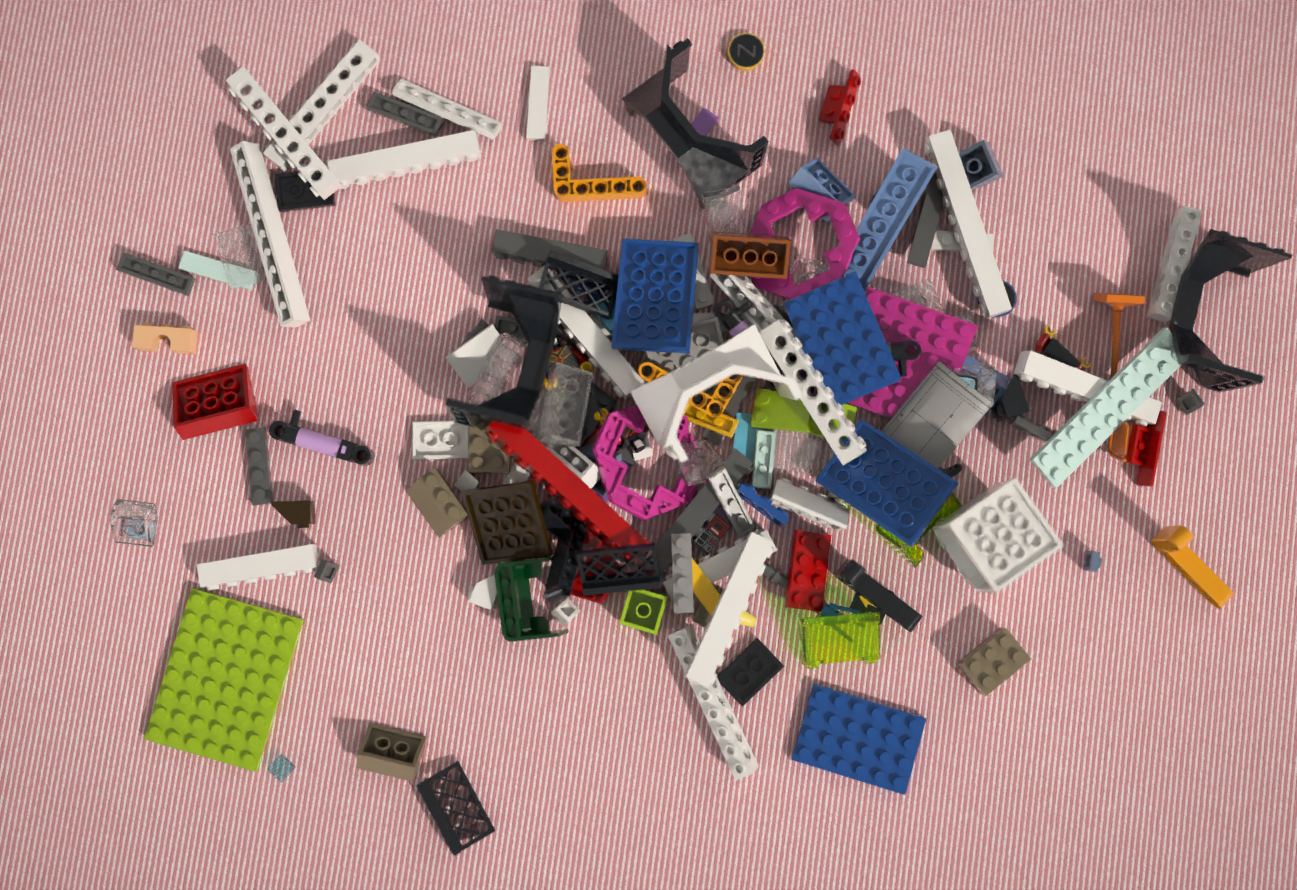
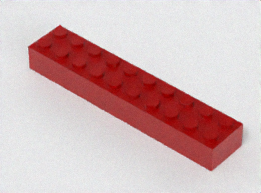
[485,421,649,561]

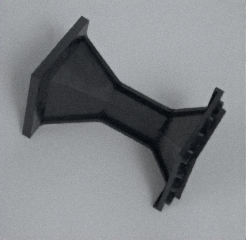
[622,38,769,209]
[1169,229,1292,392]
[445,275,563,430]

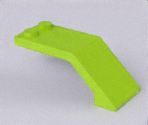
[751,388,857,442]

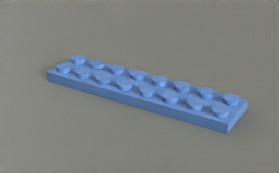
[843,148,938,291]

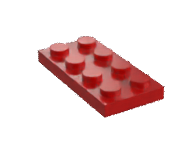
[785,530,832,612]

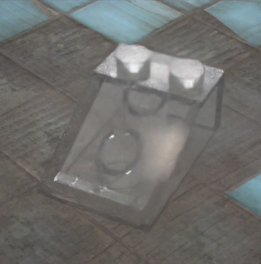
[213,224,267,290]
[773,430,831,475]

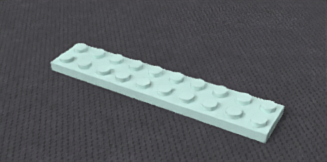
[1029,328,1181,488]

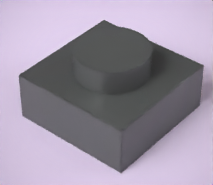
[1175,388,1204,415]
[314,559,339,583]

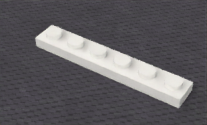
[392,78,503,140]

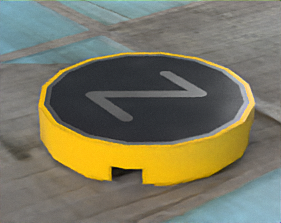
[728,33,765,71]

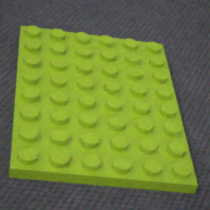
[144,588,304,772]

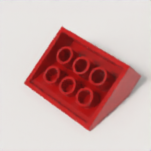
[172,363,258,440]

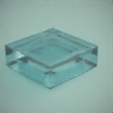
[267,754,296,783]

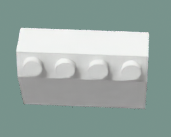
[768,478,849,531]

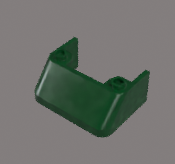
[494,556,569,642]

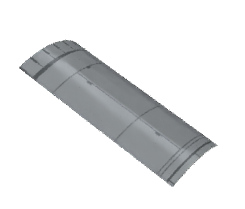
[881,361,993,469]

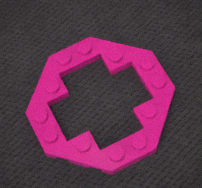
[750,188,860,300]
[592,405,704,520]

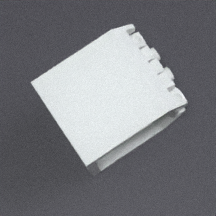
[932,478,1064,593]

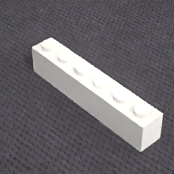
[663,528,777,602]
[197,544,320,591]

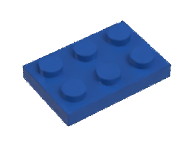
[737,484,790,528]

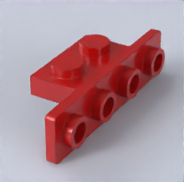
[818,69,861,146]
[1126,411,1167,487]

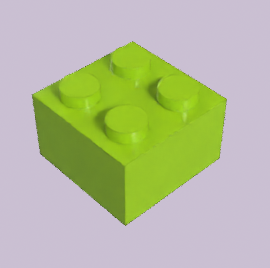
[619,590,668,635]

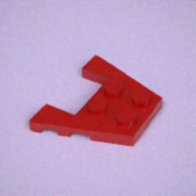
[544,525,621,604]

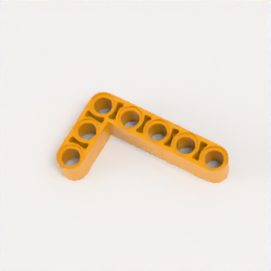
[552,144,646,202]
[637,361,743,417]
[1151,525,1234,609]

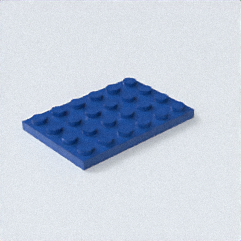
[611,239,699,354]
[783,271,902,409]
[815,419,959,548]
[791,684,926,795]

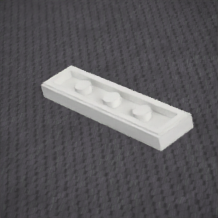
[526,65,550,141]

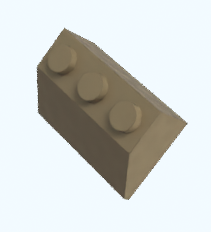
[406,467,468,538]
[356,723,426,782]

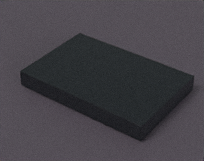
[275,168,336,212]
[717,638,784,707]

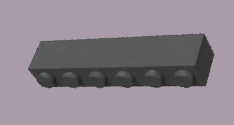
[491,229,608,270]

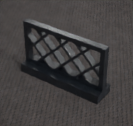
[538,250,619,320]
[575,543,662,595]
[416,761,496,856]

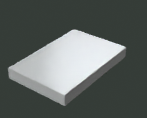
[445,324,514,388]
[412,421,469,460]

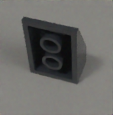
[548,378,617,449]

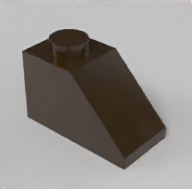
[272,500,315,528]

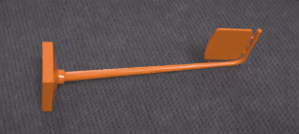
[1093,293,1145,463]

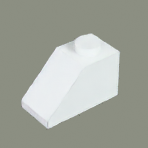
[468,575,497,610]

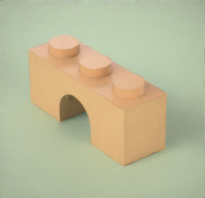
[132,322,198,355]

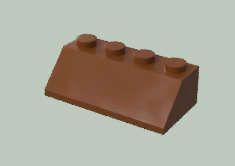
[710,231,791,279]

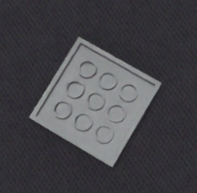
[646,316,737,405]

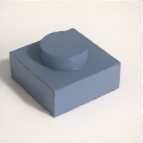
[1084,551,1102,572]

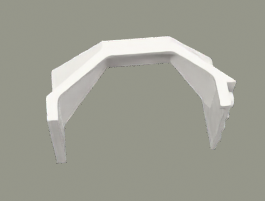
[630,324,803,463]

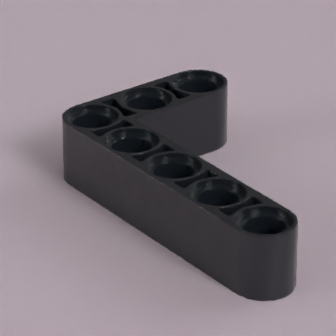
[540,498,586,604]
[834,559,923,632]

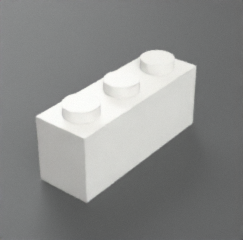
[546,434,601,488]

